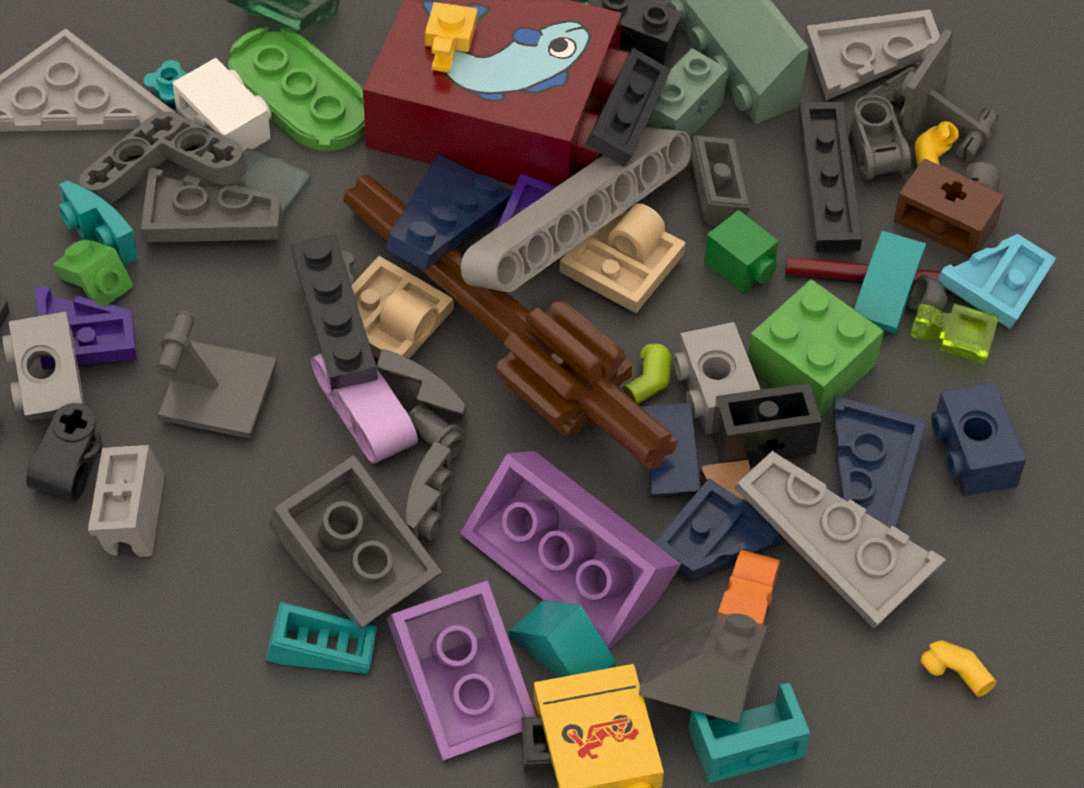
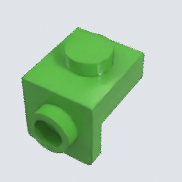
[52,239,133,306]

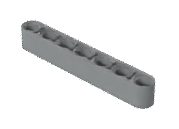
[461,127,692,292]

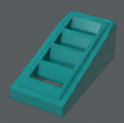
[265,602,377,674]

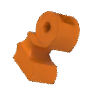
[717,550,780,625]

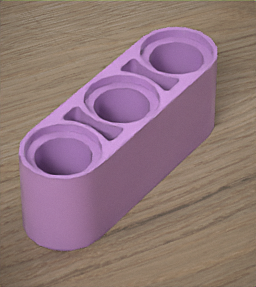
[311,353,418,464]

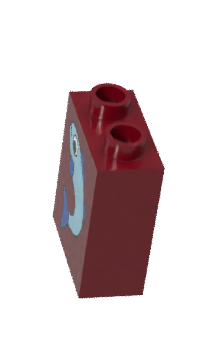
[363,0,630,187]

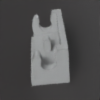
[88,445,165,557]

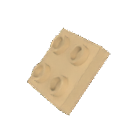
[559,204,686,313]
[351,256,454,359]

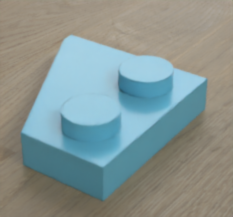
[936,234,1056,329]

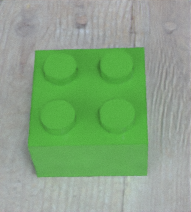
[748,279,884,417]

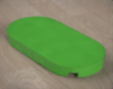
[228,27,365,151]

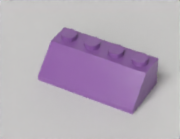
[460,451,681,649]

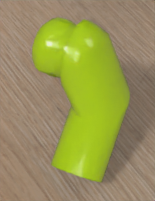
[622,344,672,404]

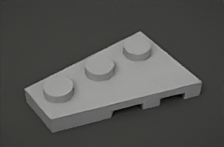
[805,10,940,101]

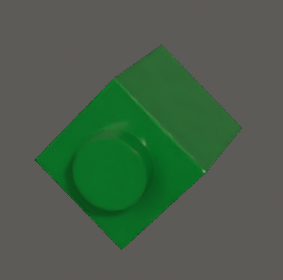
[704,210,779,294]

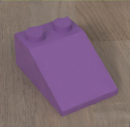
[387,580,536,761]

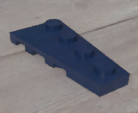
[385,153,513,271]

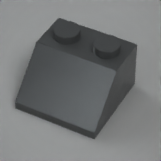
[638,613,768,723]

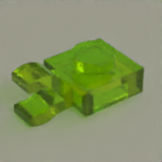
[910,304,999,363]

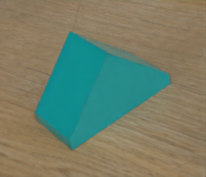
[509,600,616,678]

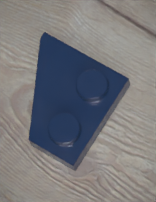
[654,478,784,580]

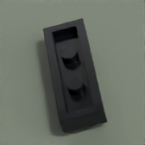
[585,48,671,167]

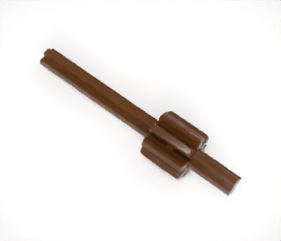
[343,175,678,470]

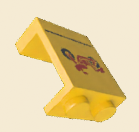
[533,664,664,788]

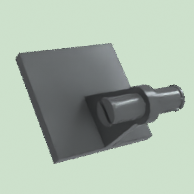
[898,29,999,162]
[156,311,277,439]

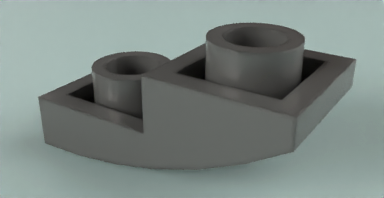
[406,441,454,544]

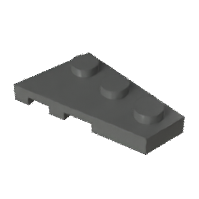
[141,167,282,243]

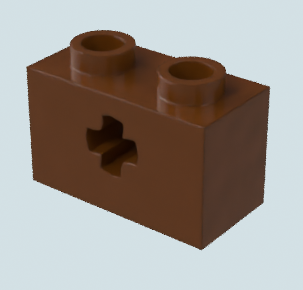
[894,158,1005,258]

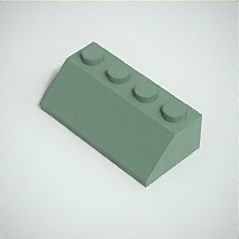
[666,0,809,125]

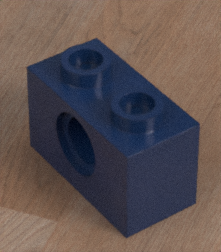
[931,382,1026,496]

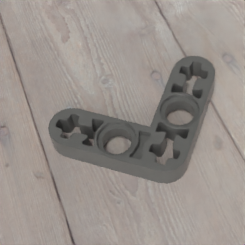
[79,111,248,205]

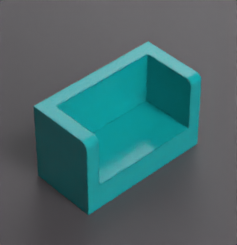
[688,682,810,784]

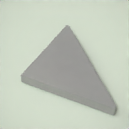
[0,28,176,132]

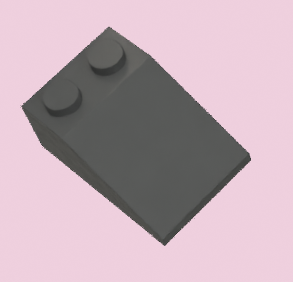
[269,455,442,629]

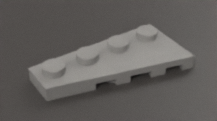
[735,451,946,629]

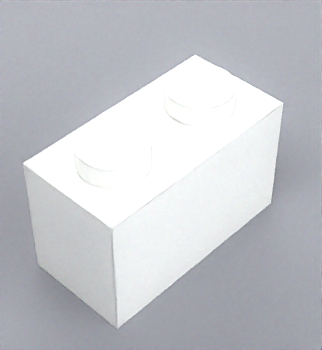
[172,58,271,154]

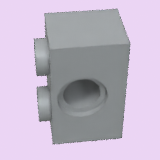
[2,312,85,421]
[673,322,761,435]

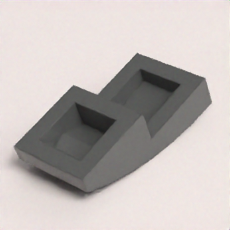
[377,348,466,417]

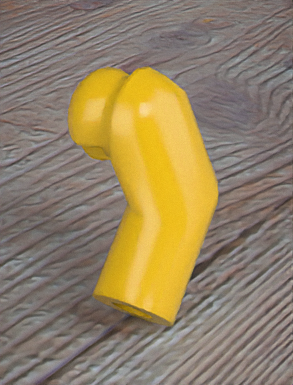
[914,121,959,167]
[921,640,997,697]

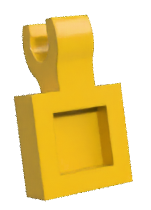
[425,2,478,73]

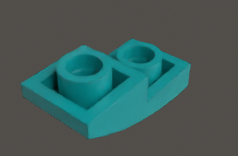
[58,181,138,265]
[854,231,926,334]

